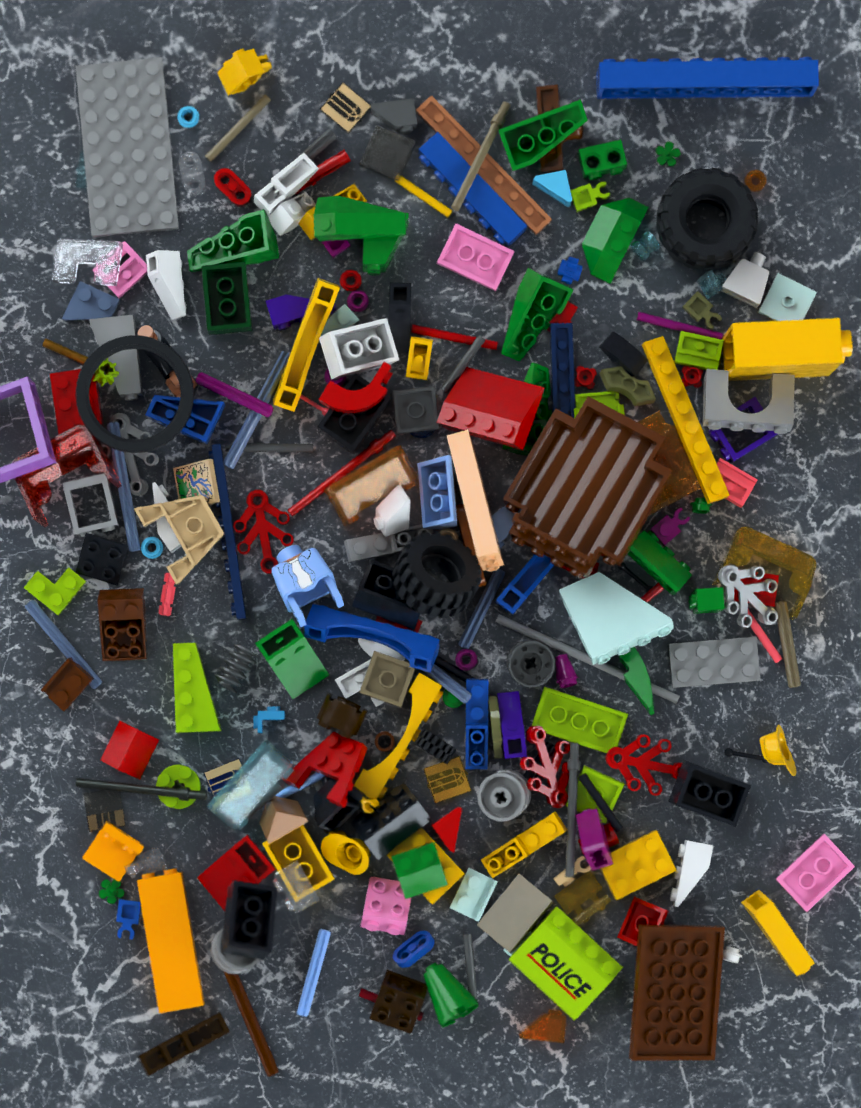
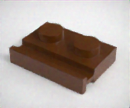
[41,657,94,711]

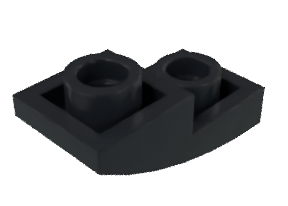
[599,331,648,377]

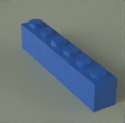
[418,132,527,248]

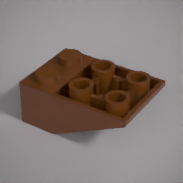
[97,588,147,661]

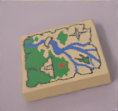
[173,459,220,505]

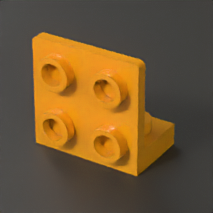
[83,820,144,881]

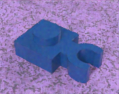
[116,899,141,939]

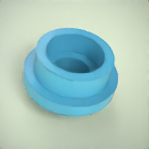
[177,106,199,128]
[141,537,163,559]

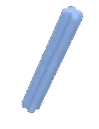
[297,929,331,1017]

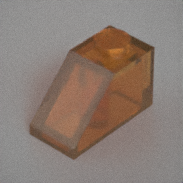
[518,1009,567,1043]

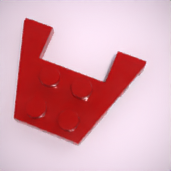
[282,731,367,808]

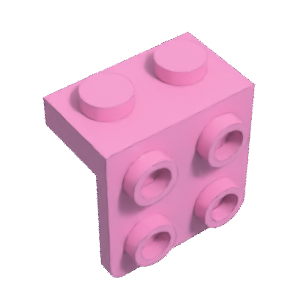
[361,877,411,935]

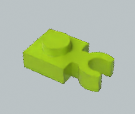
[570,182,610,212]

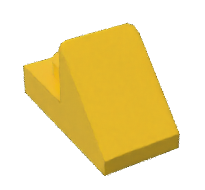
[406,336,433,380]

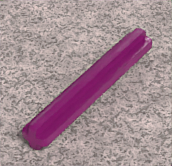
[195,372,274,417]

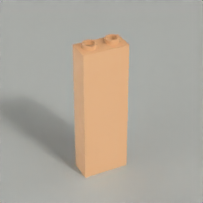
[447,430,504,572]

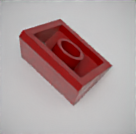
[100,721,159,780]
[432,807,462,852]
[617,896,669,946]

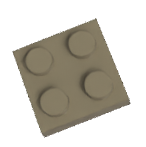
[359,651,415,708]

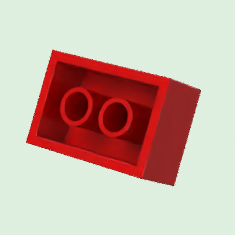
[50,369,104,442]

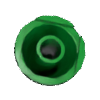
[423,962,479,1028]

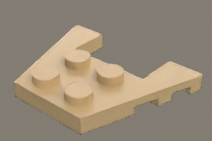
[134,495,224,585]

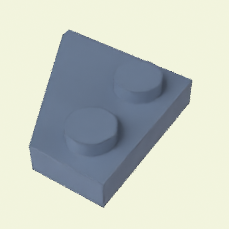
[62,281,120,321]

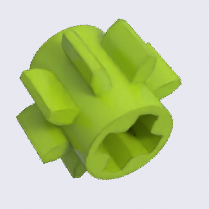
[92,358,119,387]

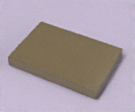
[477,874,553,954]

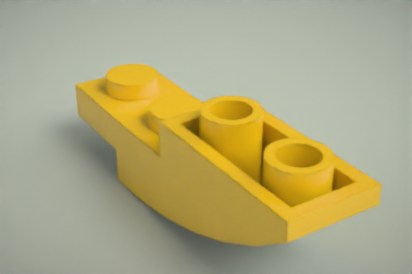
[481,811,568,879]

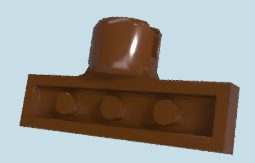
[536,84,583,174]

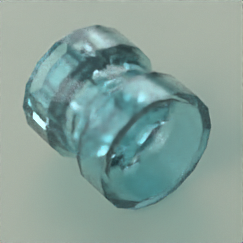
[630,230,661,261]

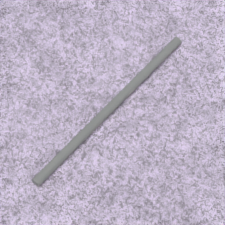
[495,614,680,704]

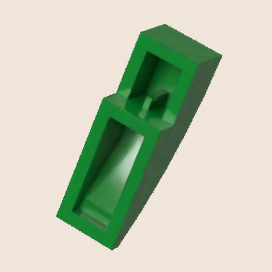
[618,646,654,715]

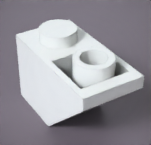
[269,192,316,236]

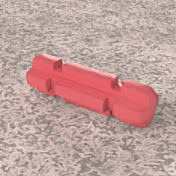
[158,573,176,616]

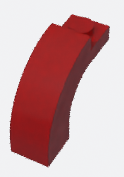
[319,361,393,413]

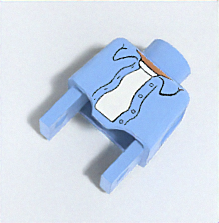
[271,545,344,627]

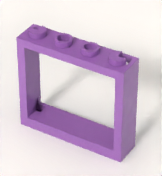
[0,376,57,483]

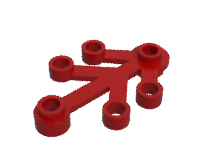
[233,490,294,574]
[520,726,570,808]
[606,734,682,796]

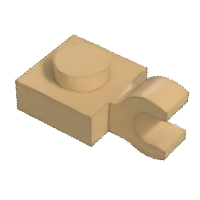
[553,856,591,887]

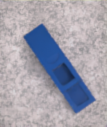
[465,679,489,769]

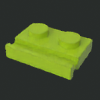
[674,331,724,370]

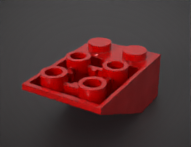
[197,835,276,911]

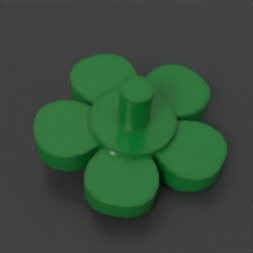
[656,141,681,167]
[98,879,124,904]

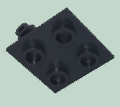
[75,533,129,586]

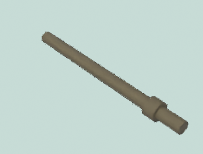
[451,102,510,211]

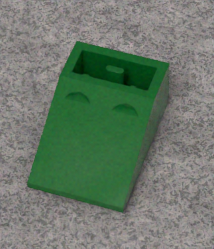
[255,619,329,699]

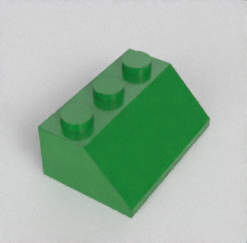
[627,530,692,596]

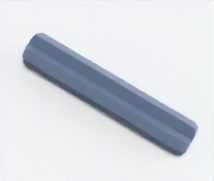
[424,664,472,703]

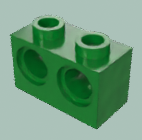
[578,140,627,180]
[688,587,725,614]

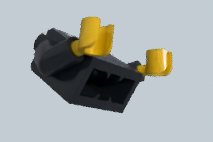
[313,776,379,837]

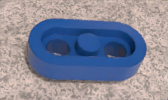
[393,930,435,968]

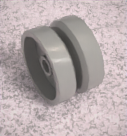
[477,769,531,822]
[211,929,260,974]

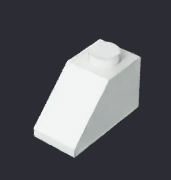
[374,485,410,537]

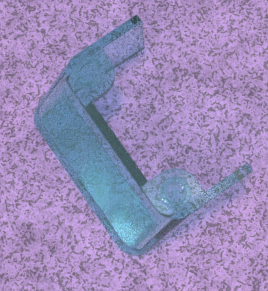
[206,739,295,831]

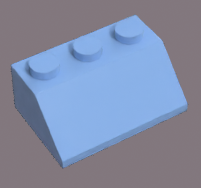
[417,455,457,530]

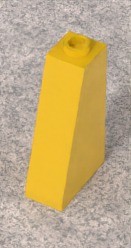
[741,890,815,976]

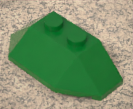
[582,198,649,284]

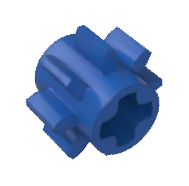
[557,256,583,285]

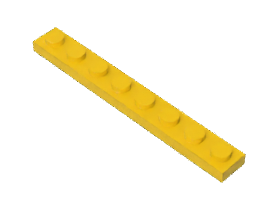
[642,336,730,504]

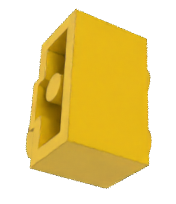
[217,49,272,96]

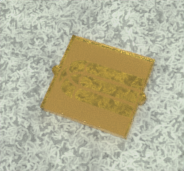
[423,756,472,803]

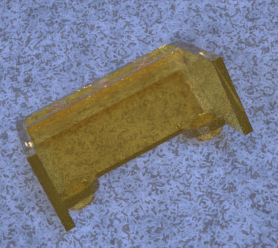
[712,527,817,620]

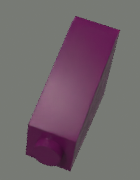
[576,809,613,871]

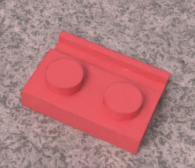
[717,458,758,508]

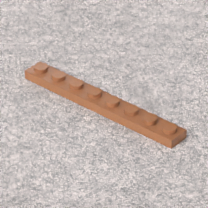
[416,95,552,235]

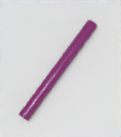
[636,312,723,340]

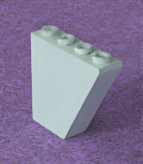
[559,572,673,665]

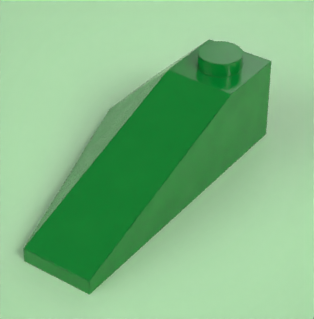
[501,268,574,361]

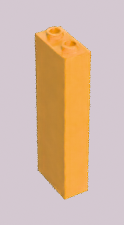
[137,868,205,1014]

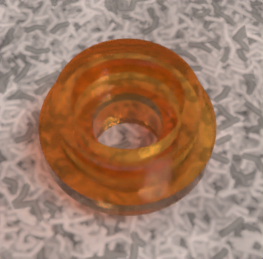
[745,170,767,192]

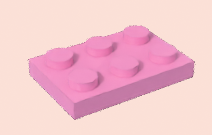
[437,224,515,292]
[776,834,855,912]

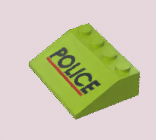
[508,907,623,1021]

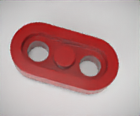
[214,168,251,207]

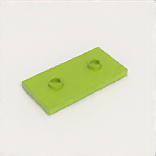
[531,686,628,754]

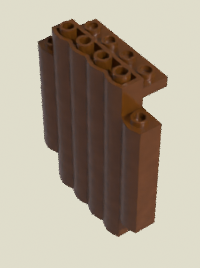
[503,396,672,579]

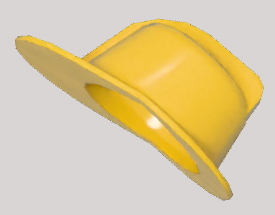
[759,725,796,776]
[321,833,371,875]

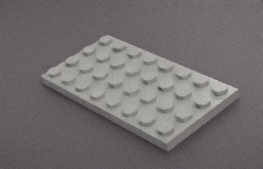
[75,57,179,238]

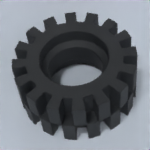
[414,728,457,765]

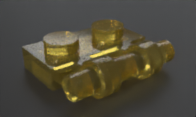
[554,871,612,925]

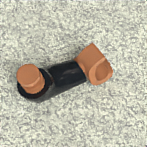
[138,325,197,397]

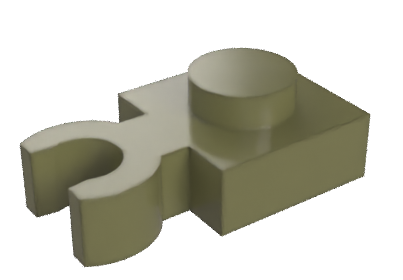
[682,291,722,330]

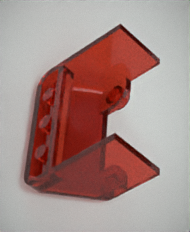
[12,425,122,527]

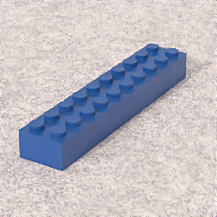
[596,57,819,99]

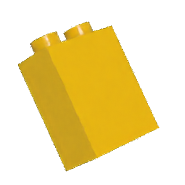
[722,318,852,381]

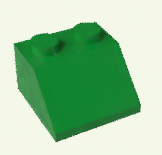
[391,842,448,899]

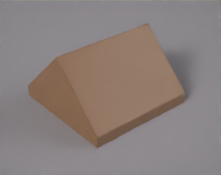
[260,796,308,844]

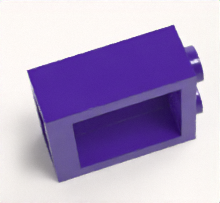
[708,397,778,463]

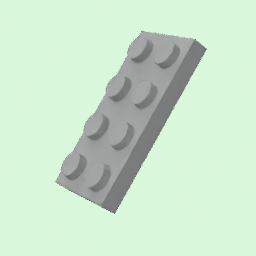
[668,637,761,688]

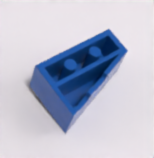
[145,395,225,445]

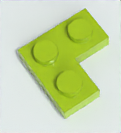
[24,567,87,616]

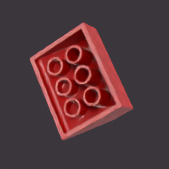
[437,367,545,450]

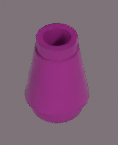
[555,654,578,688]

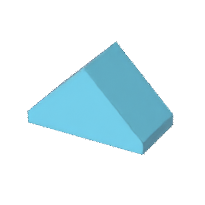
[532,170,572,208]

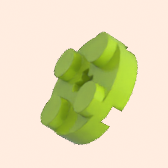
[156,765,201,809]

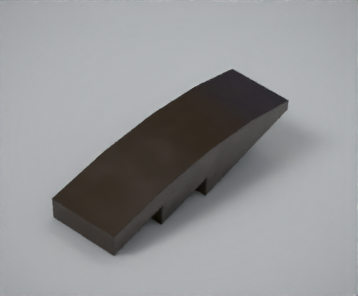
[137,1012,230,1076]

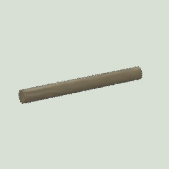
[205,94,271,162]

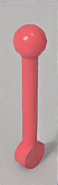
[300,394,329,416]

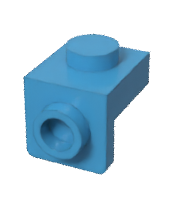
[253,706,285,734]

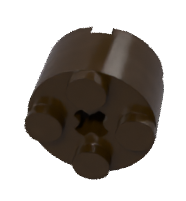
[317,693,368,739]

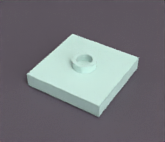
[758,273,817,321]

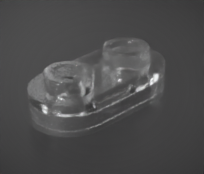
[179,152,206,196]

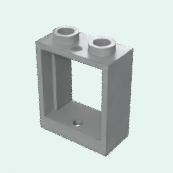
[62,472,119,537]

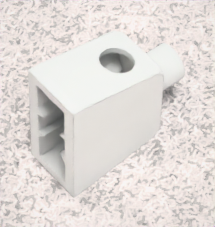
[720,252,770,308]

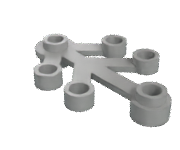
[98,413,159,496]
[718,565,778,628]

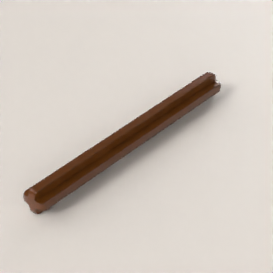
[223,971,278,1076]

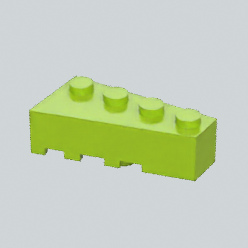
[173,643,222,733]

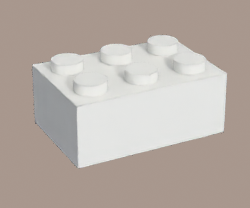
[319,318,399,380]

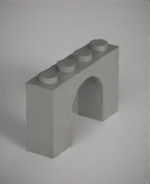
[702,369,795,434]

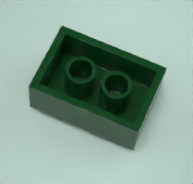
[201,262,252,335]

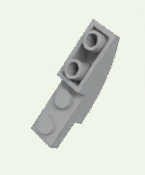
[344,524,433,562]

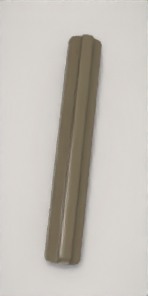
[775,601,801,688]

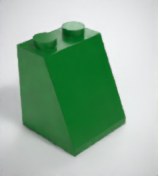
[363,213,409,276]

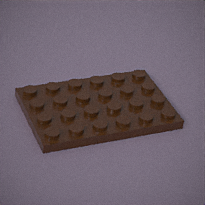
[629,925,725,1061]

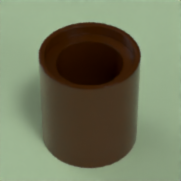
[375,731,395,752]

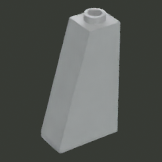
[89,315,143,401]

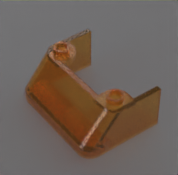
[324,445,419,526]

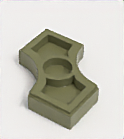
[599,366,656,406]
[488,696,503,759]

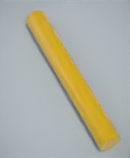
[394,174,453,217]

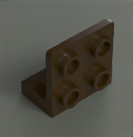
[370,970,428,1033]

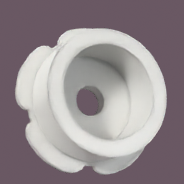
[723,946,742,964]

